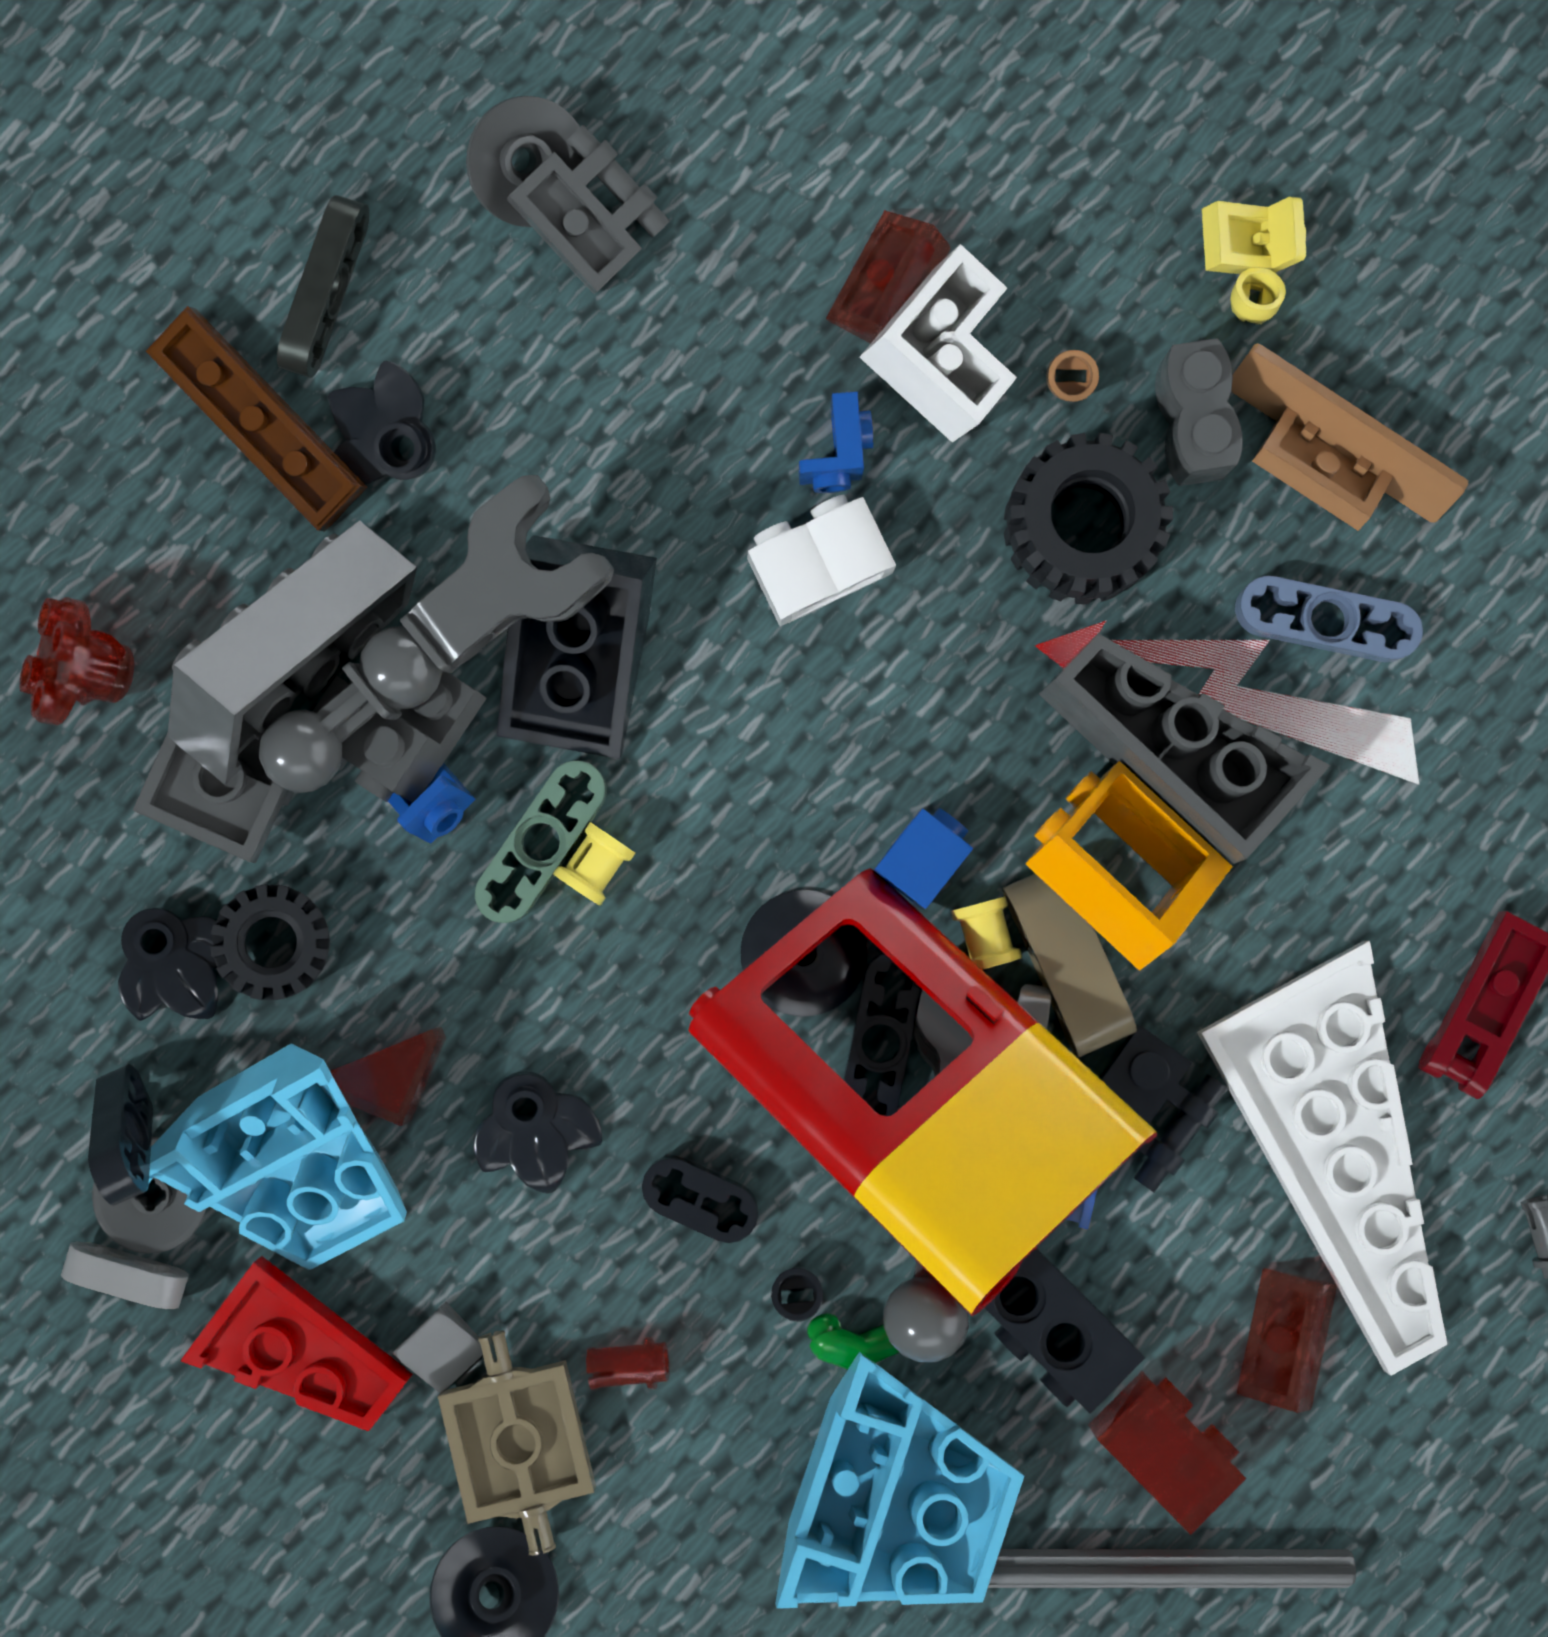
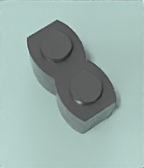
[1155,338,1243,486]

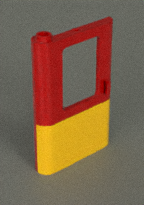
[688,868,1157,1316]

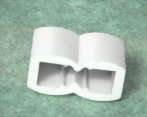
[747,495,896,626]

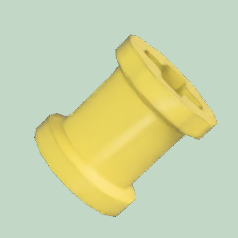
[553,822,635,906]
[950,896,1023,970]

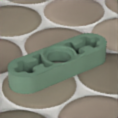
[475,761,607,923]

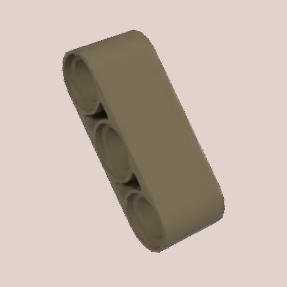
[1002,874,1137,1058]

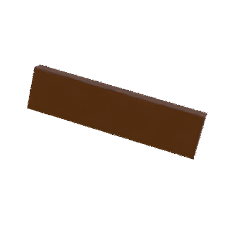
[146,306,367,532]

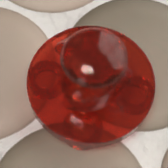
[19,597,135,726]

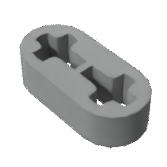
[61,1241,189,1309]

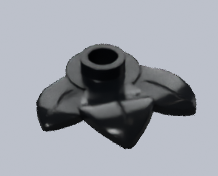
[328,361,436,484]
[118,908,218,1021]
[474,1071,602,1194]

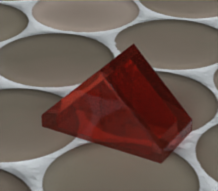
[330,1027,446,1126]

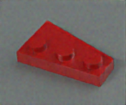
[180,1256,413,1431]

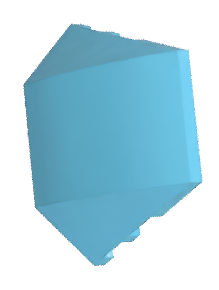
[149,1043,407,1270]
[775,1351,1024,1608]

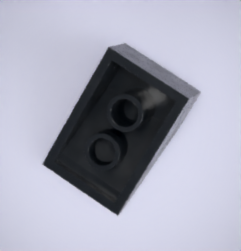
[497,535,657,759]

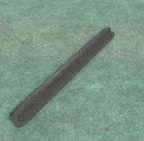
[988,1549,1356,1588]

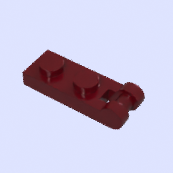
[1418,911,1548,1099]

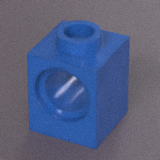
[873,808,973,910]

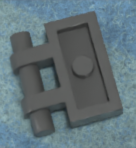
[507,124,670,294]

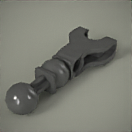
[259,475,614,793]
[884,984,1051,1362]

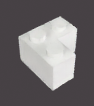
[859,244,1017,442]

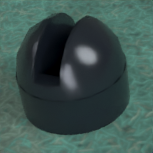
[771,1268,823,1322]

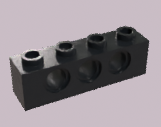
[984,1248,1145,1414]

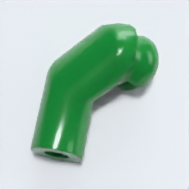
[807,1313,900,1370]

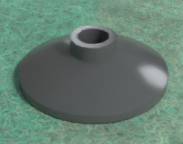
[466,96,582,227]

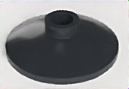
[741,890,867,1016]
[429,1526,559,1637]

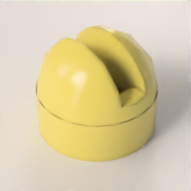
[1230,268,1286,324]

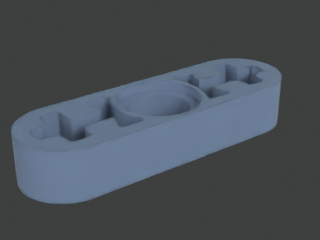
[1235,576,1423,662]

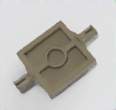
[438,1330,596,1556]

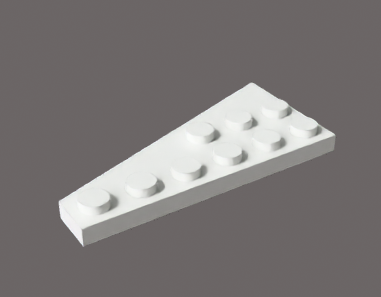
[1197,941,1447,1376]

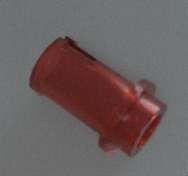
[586,1337,670,1390]

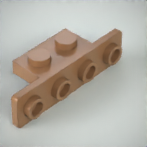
[1231,344,1468,531]

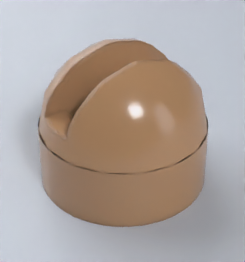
[1046,350,1099,402]

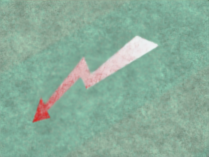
[1034,620,1419,784]

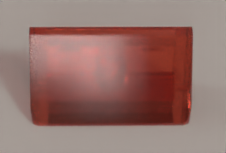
[826,210,950,344]
[1236,1268,1337,1413]

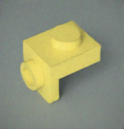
[1202,197,1306,274]

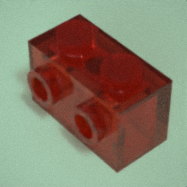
[1088,1371,1247,1535]

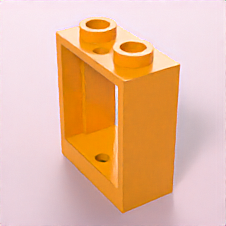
[1025,761,1233,971]

